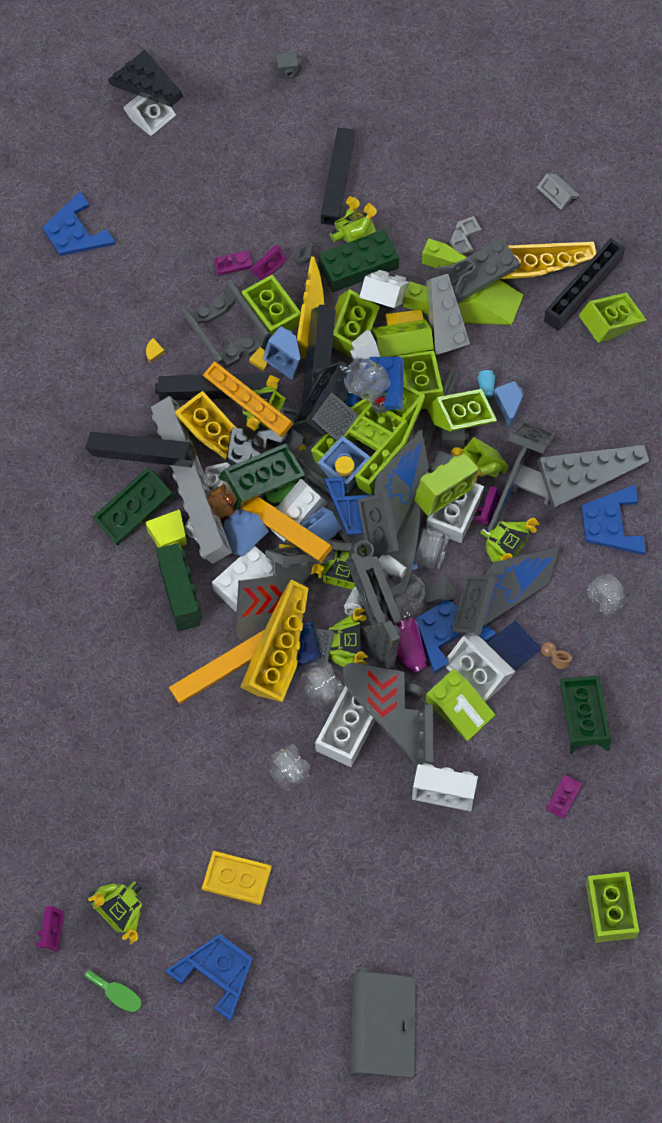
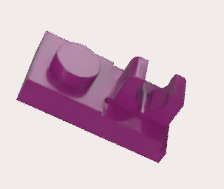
[250,245,287,281]
[214,250,253,276]
[474,487,502,525]
[546,774,582,819]
[35,906,64,952]

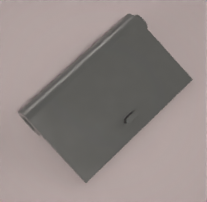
[350,969,415,1078]

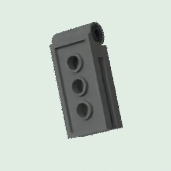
[346,540,403,625]

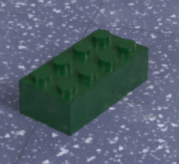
[319,229,399,292]
[156,543,202,632]

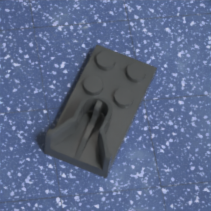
[437,237,520,303]

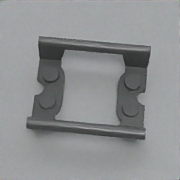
[180,281,271,368]

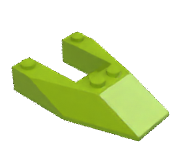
[403,238,524,325]
[311,383,425,495]

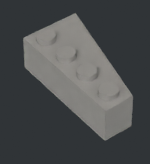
[426,274,470,355]

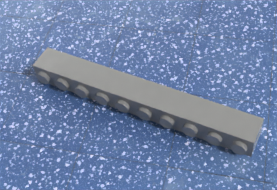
[151,396,232,564]

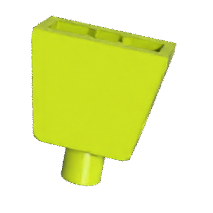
[146,510,187,550]

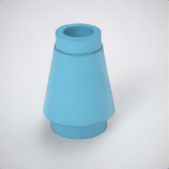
[477,370,495,398]

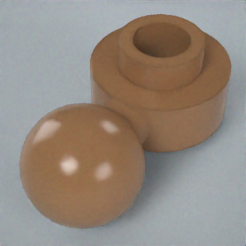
[541,642,572,669]

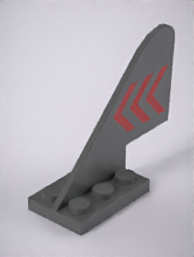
[235,546,335,641]
[342,663,433,774]

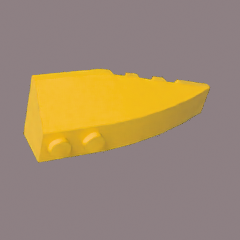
[501,242,596,279]
[297,257,324,359]
[174,391,236,459]
[240,580,308,702]

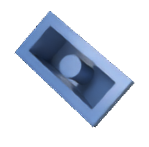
[494,381,524,427]
[300,507,342,540]

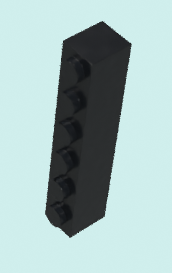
[544,238,625,331]

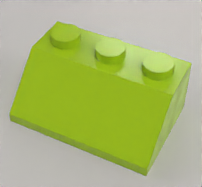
[372,319,434,357]
[427,389,497,432]

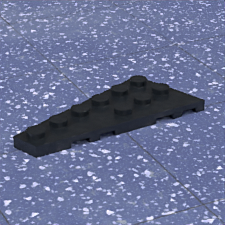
[108,49,183,107]

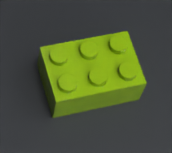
[242,275,301,339]
[332,289,380,358]
[398,350,444,409]
[414,453,479,517]
[586,872,639,943]

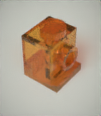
[207,484,235,519]

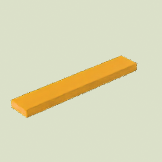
[203,361,294,438]
[241,497,333,563]
[169,629,265,705]

